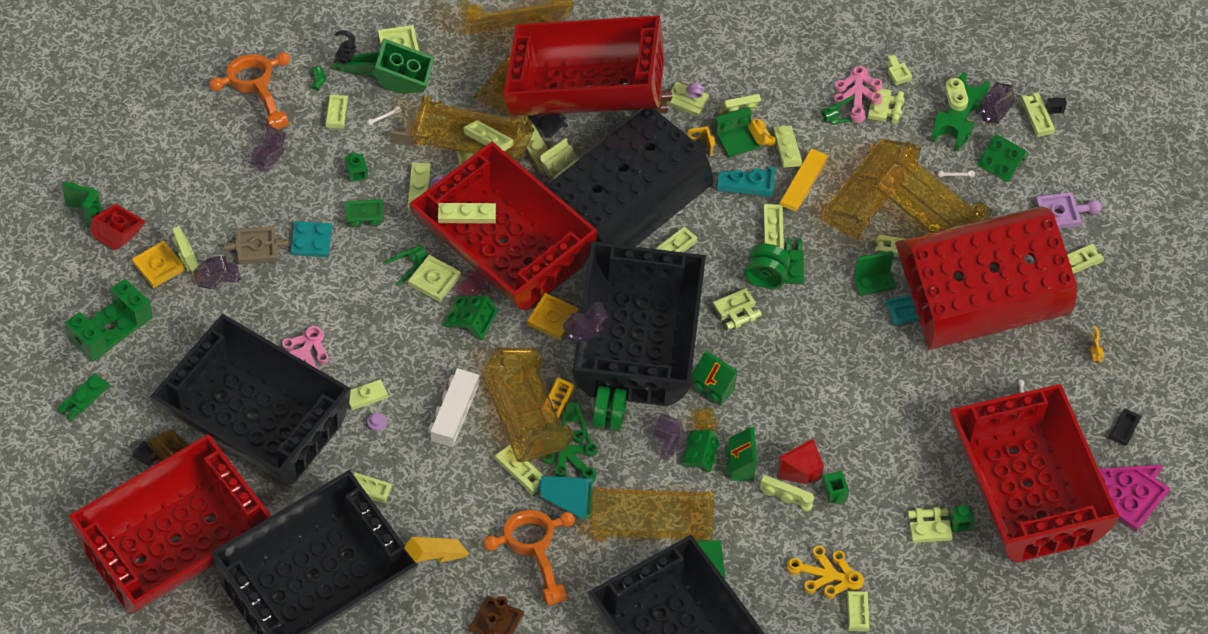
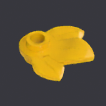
[1090,325,1104,363]

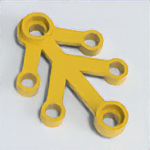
[786,546,864,599]

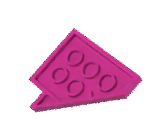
[1099,465,1170,532]

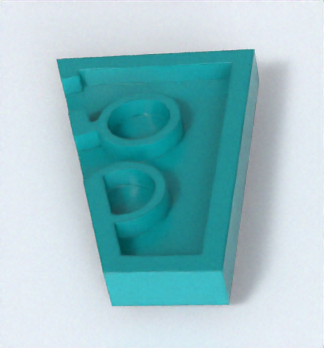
[717,166,776,197]

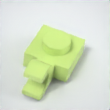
[886,54,912,86]

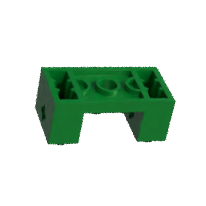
[64,278,153,362]

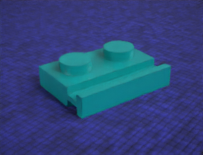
[885,295,919,326]

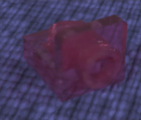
[456,269,485,296]

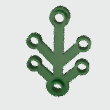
[541,426,597,483]

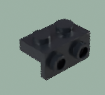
[526,114,568,139]

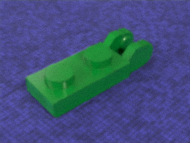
[785,237,804,285]
[58,373,110,421]

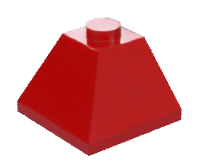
[776,439,824,484]

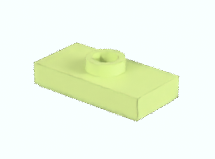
[326,95,348,129]
[349,379,388,410]
[354,472,392,504]
[847,591,869,631]

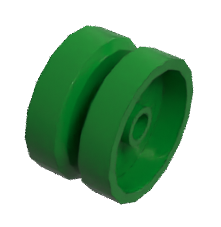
[744,243,790,290]
[593,386,627,432]

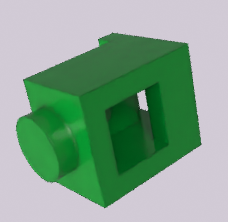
[345,152,368,182]
[821,471,850,504]
[948,505,975,533]

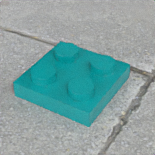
[291,221,333,258]

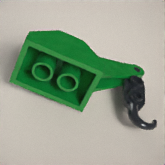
[332,30,435,94]

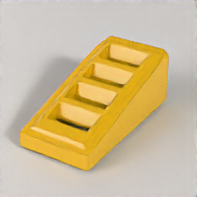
[541,377,576,419]

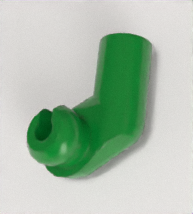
[310,66,326,91]

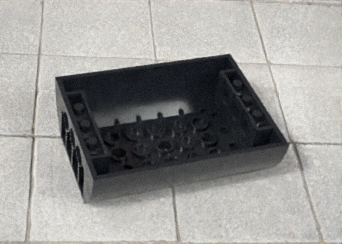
[543,109,713,247]
[573,241,706,407]
[150,313,351,484]
[211,469,419,634]
[588,535,765,634]

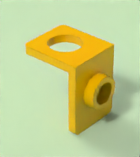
[687,127,715,156]

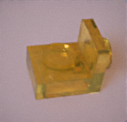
[694,408,717,431]

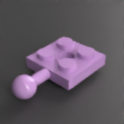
[1035,192,1102,229]

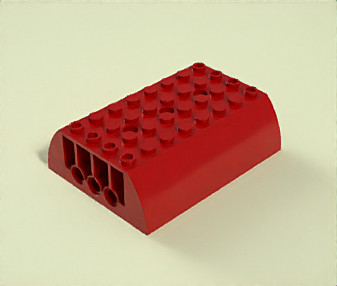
[503,15,665,117]
[409,141,598,310]
[895,206,1077,350]
[950,384,1120,563]
[69,434,271,614]

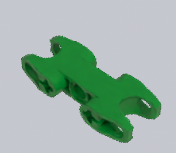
[930,72,991,152]

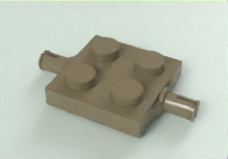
[224,226,289,264]

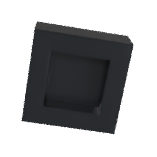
[1045,97,1067,114]
[132,441,158,466]

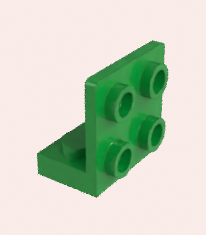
[714,107,762,157]
[977,133,1030,182]
[62,181,102,228]
[853,251,896,296]
[443,295,498,340]

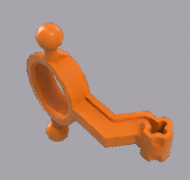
[209,52,290,132]
[483,510,575,606]

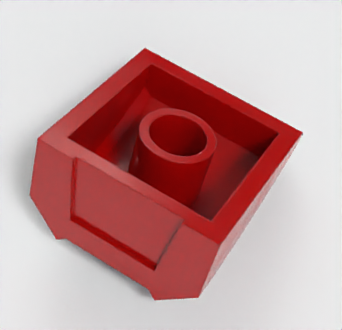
[90,203,146,250]

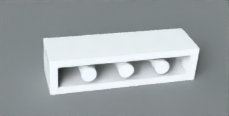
[428,368,479,447]

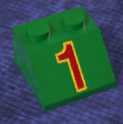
[690,350,738,406]
[724,427,757,481]

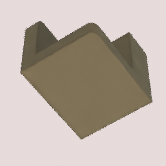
[390,121,416,146]

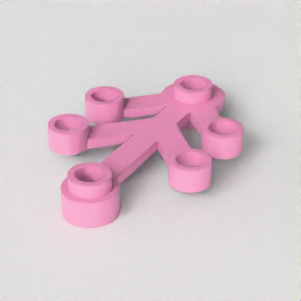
[834,66,882,123]
[282,326,329,370]

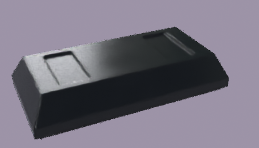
[1109,408,1142,446]

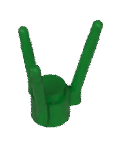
[821,95,854,125]
[383,244,427,286]
[560,402,591,444]

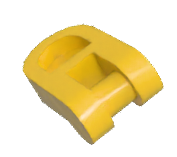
[748,118,776,147]

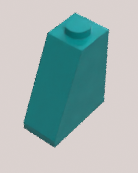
[538,476,593,519]

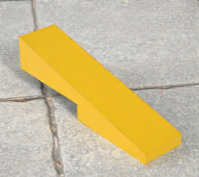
[780,148,828,212]
[404,537,469,563]

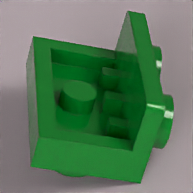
[345,199,384,227]
[681,429,719,472]

